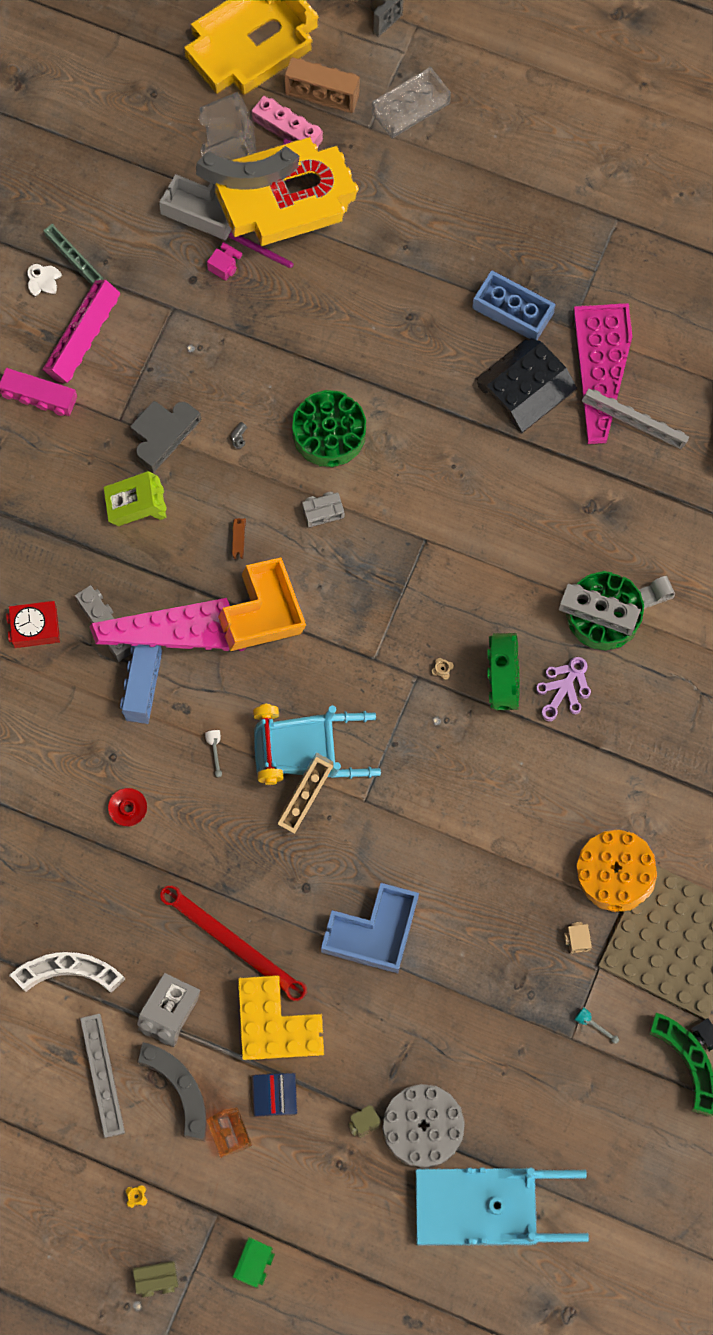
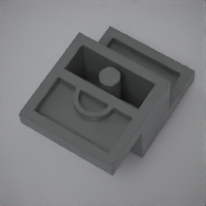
[371,0,403,37]

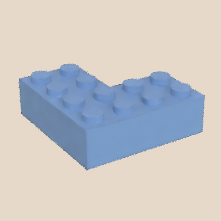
[321,883,419,973]

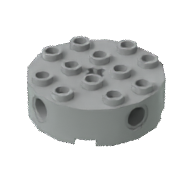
[383,1084,465,1169]

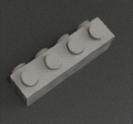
[75,585,131,662]

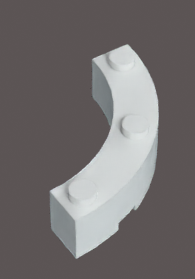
[10,952,125,993]

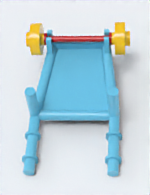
[253,704,381,785]

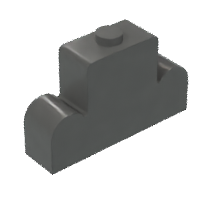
[131,401,201,473]

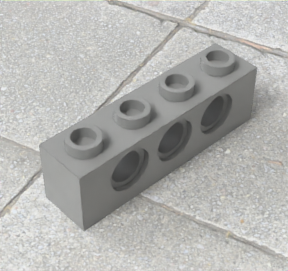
[559,584,641,636]

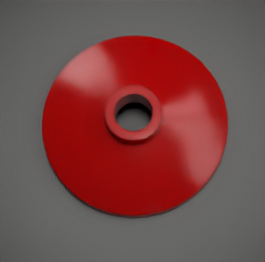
[108,788,147,827]

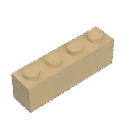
[278,752,333,834]

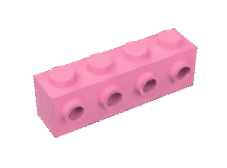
[252,96,323,147]

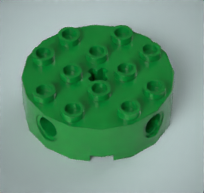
[292,390,366,467]
[566,571,644,651]
[488,633,520,710]

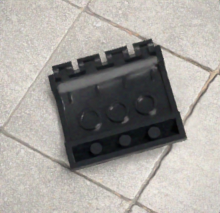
[476,338,577,433]

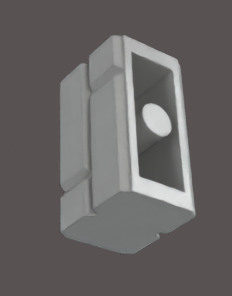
[302,492,344,528]

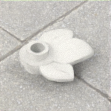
[27,264,62,296]

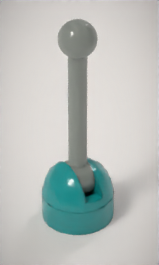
[574,1007,619,1044]

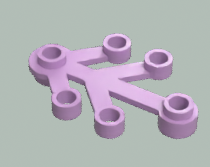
[536,657,591,721]

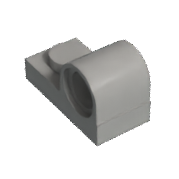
[639,576,675,609]

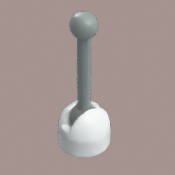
[205,730,222,777]

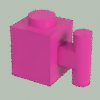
[207,243,243,281]

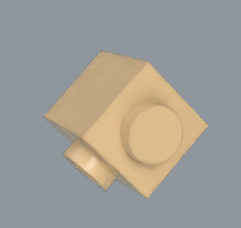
[564,922,592,954]

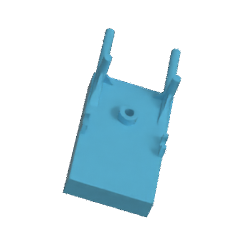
[416,1168,589,1246]

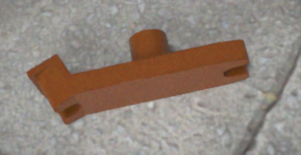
[232,518,246,559]

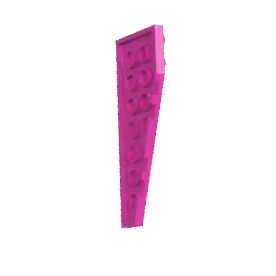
[574,303,632,444]

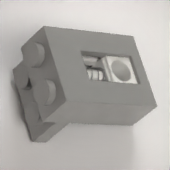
[137,973,200,1047]

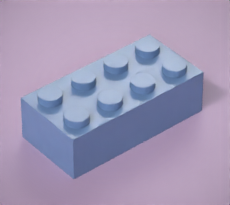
[472,270,555,340]
[120,644,162,724]

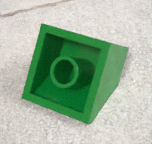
[233,1237,275,1289]

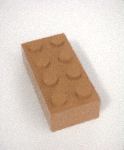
[285,58,360,113]

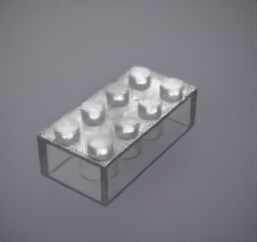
[372,67,451,138]

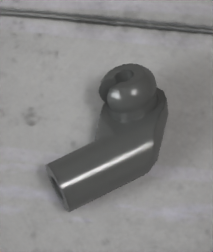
[230,422,247,449]

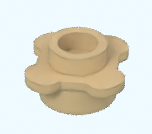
[432,658,454,680]

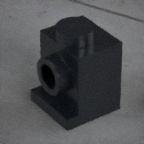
[689,1018,713,1052]

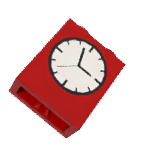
[6,601,60,648]

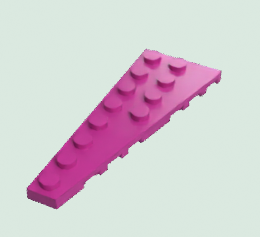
[89,598,247,651]

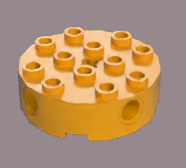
[577,830,657,912]

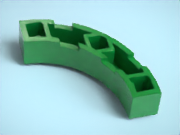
[649,1012,713,1117]

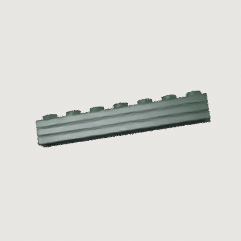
[44,224,103,285]

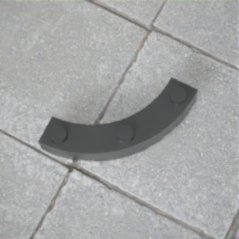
[196,146,300,190]
[138,1042,207,1142]

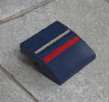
[252,1073,297,1117]

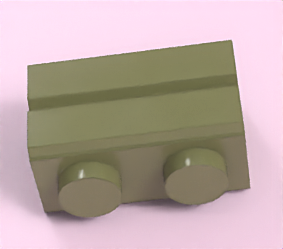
[348,1105,380,1138]
[133,1261,179,1298]

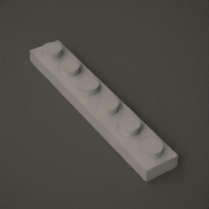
[581,389,689,449]
[80,1014,125,1138]

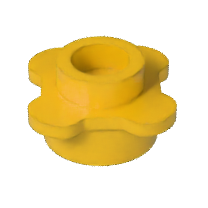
[126,1185,147,1208]

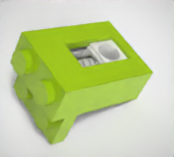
[104,471,167,526]

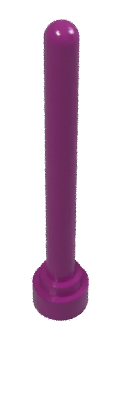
[228,231,294,268]

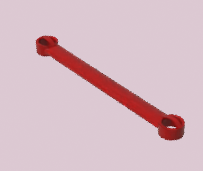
[160,885,307,1001]

